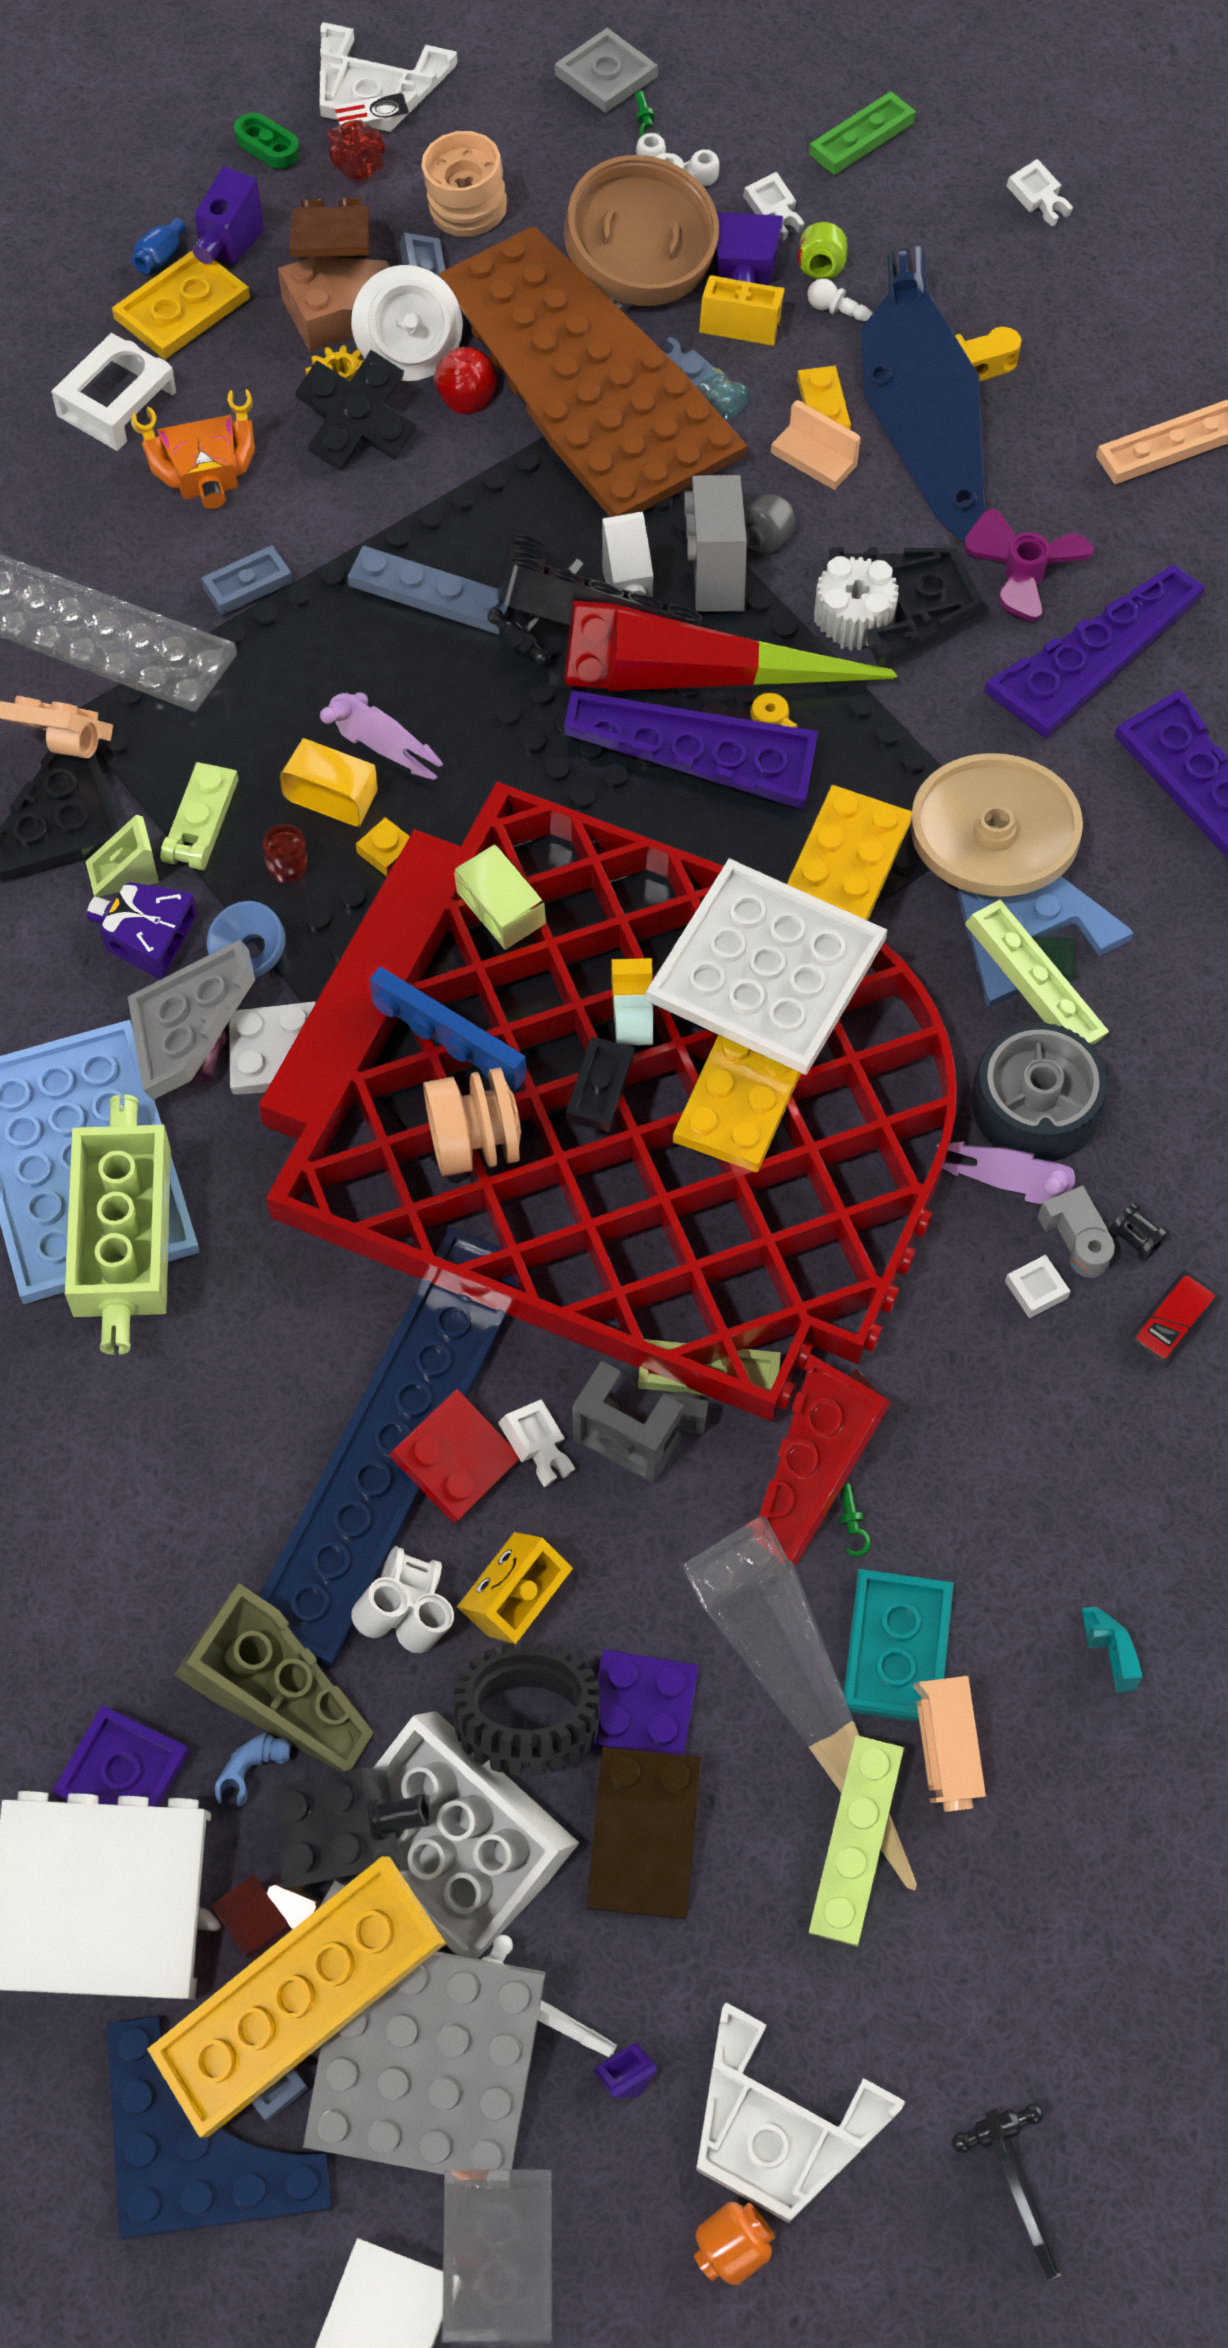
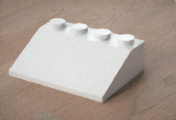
[373,1711,579,1959]

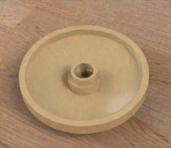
[911,753,1083,897]

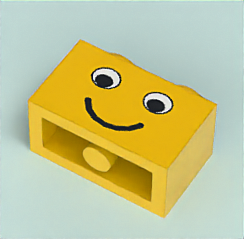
[457,1532,573,1644]

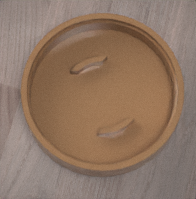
[564,155,719,306]

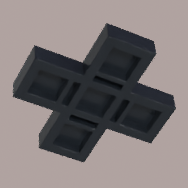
[295,350,417,471]

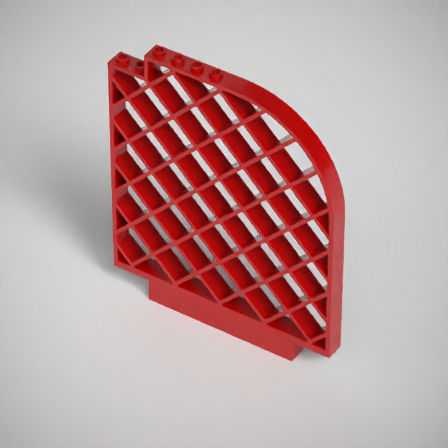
[259,782,957,1422]

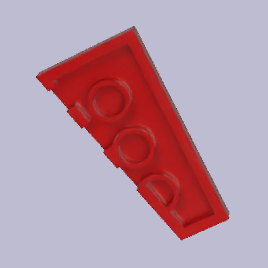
[752,1353,892,1566]

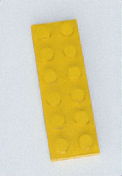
[147,1856,446,2138]

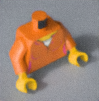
[131,389,255,509]

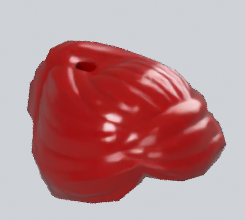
[434,347,498,414]

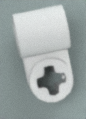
[352,1546,454,1654]

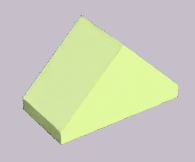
[86,815,159,897]

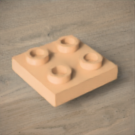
[0,696,113,758]

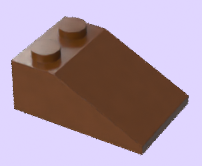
[290,198,373,257]

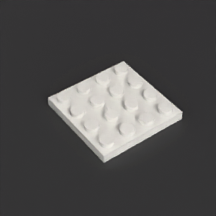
[646,859,887,1075]

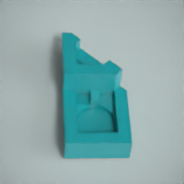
[1081,1607,1143,1693]

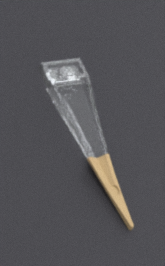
[682,1516,917,1890]

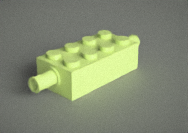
[65,1094,171,1355]

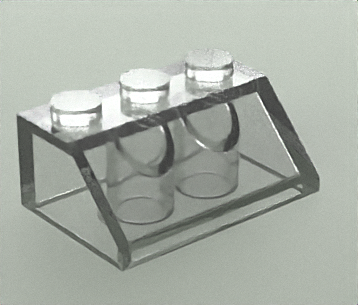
[442,2170,552,2348]

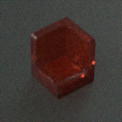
[212,1874,287,1961]

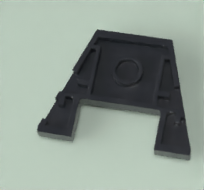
[829,547,983,667]

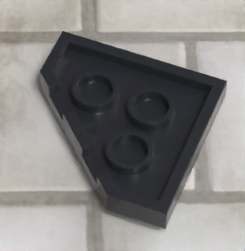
[0,750,120,882]

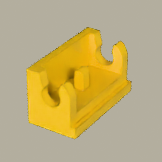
[699,275,785,346]

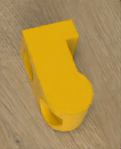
[955,327,1021,381]

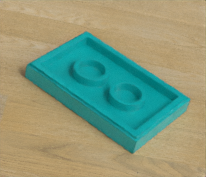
[841,1569,954,1722]

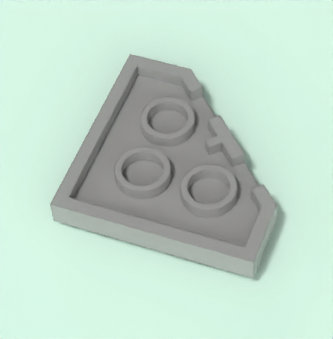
[128,940,255,1100]

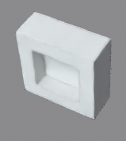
[1005,1255,1070,1318]

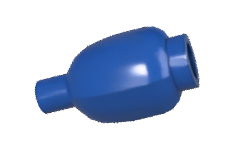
[131,218,186,274]

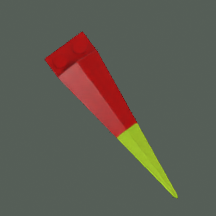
[564,601,898,691]

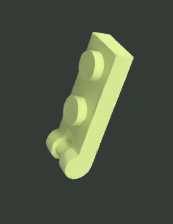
[160,762,238,870]

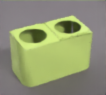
[454,845,546,950]

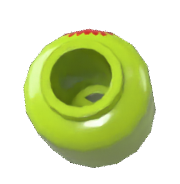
[797,222,848,280]

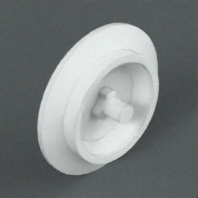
[351,265,463,381]

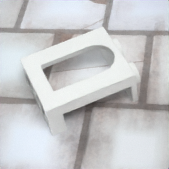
[51,333,176,451]

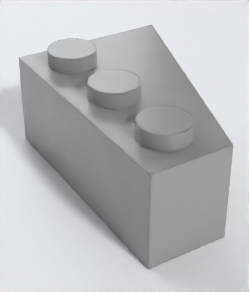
[684,475,747,612]

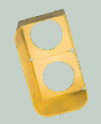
[280,738,378,827]

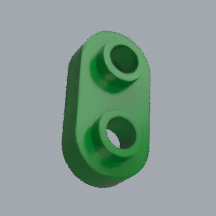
[234,113,300,169]

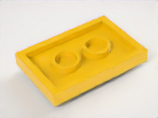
[112,251,250,360]

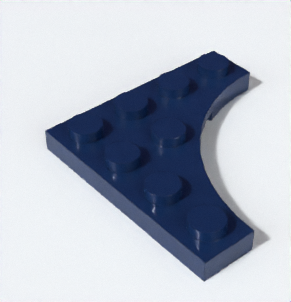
[107,2016,332,2240]

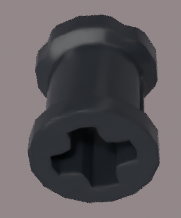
[1108,1202,1170,1262]

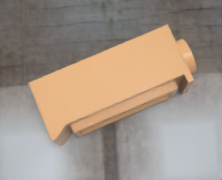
[913,1676,986,1812]

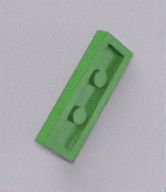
[809,91,916,175]

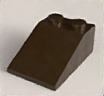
[586,1747,702,1920]

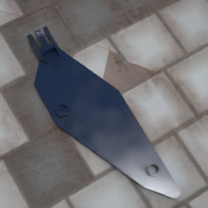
[861,246,986,545]

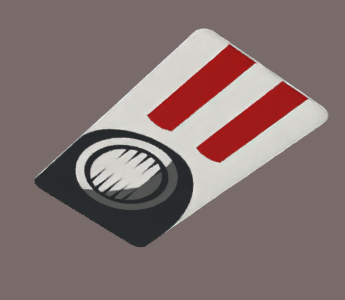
[334,93,409,126]

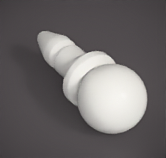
[808,279,872,322]

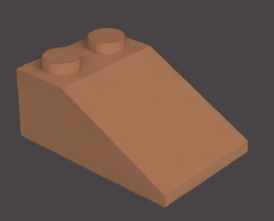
[278,257,390,352]

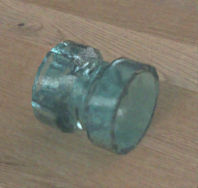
[698,367,750,422]

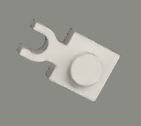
[1006,159,1073,226]
[743,172,805,241]
[498,1399,575,1488]

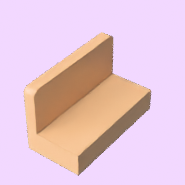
[771,400,860,490]

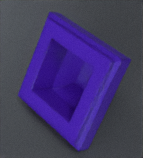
[593,2043,657,2098]

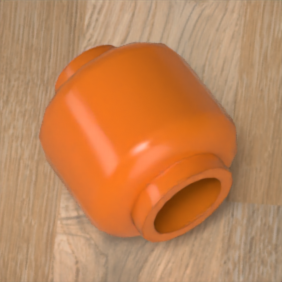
[694,2201,775,2286]

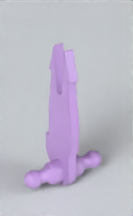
[320,692,443,780]
[936,1141,1075,1204]

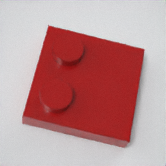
[388,1389,519,1523]

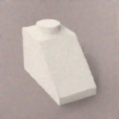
[602,512,653,597]

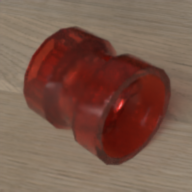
[263,824,308,882]

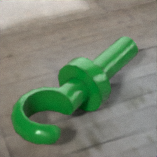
[635,91,660,137]
[839,1484,871,1557]

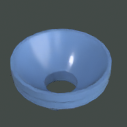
[207,901,285,978]

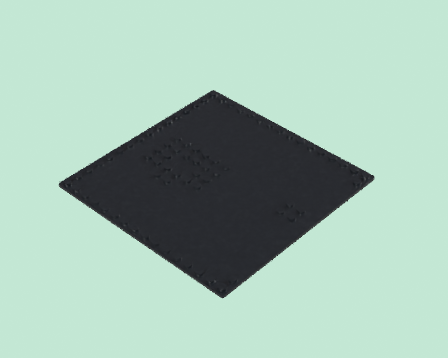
[79,436,942,1183]

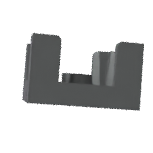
[572,1360,684,1484]

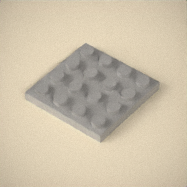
[303,1951,546,2187]

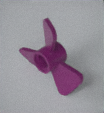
[964,509,1094,622]

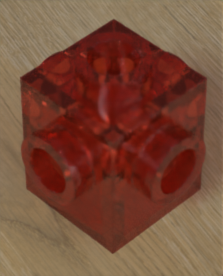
[327,119,385,180]

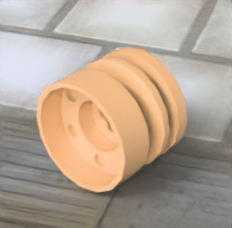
[421,131,507,237]
[423,1067,521,1177]

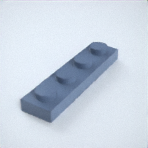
[348,546,512,635]

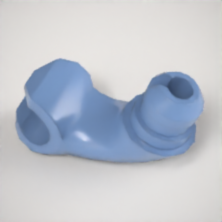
[215,1732,292,1807]

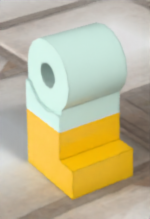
[611,958,653,1045]

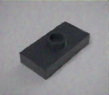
[566,1037,634,1132]

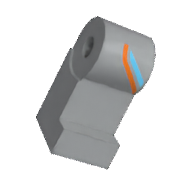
[1038,1186,1115,1278]

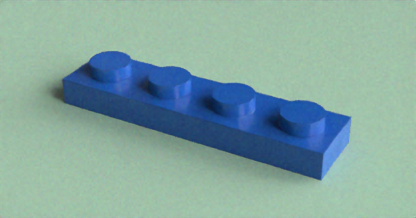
[369,966,526,1091]

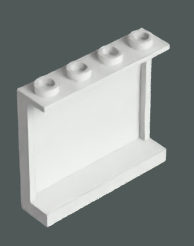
[0,1791,211,1999]

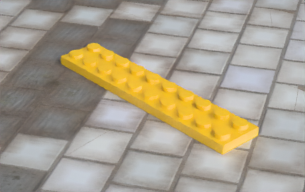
[673,785,913,1173]

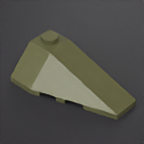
[173,1583,374,1772]

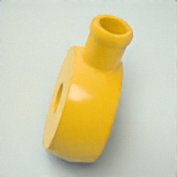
[750,693,798,728]

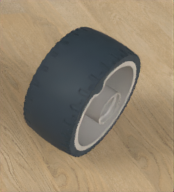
[971,1022,1108,1162]

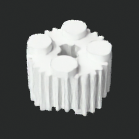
[814,556,899,651]

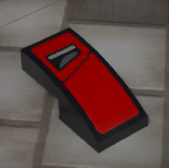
[1129,1269,1223,1368]

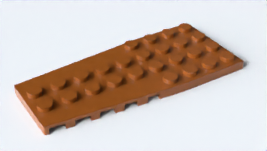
[439,226,747,517]

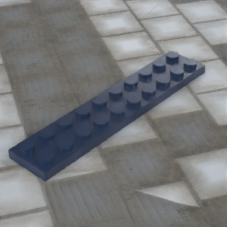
[259,1227,532,1669]

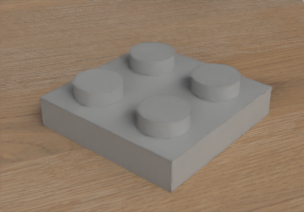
[555,28,658,113]

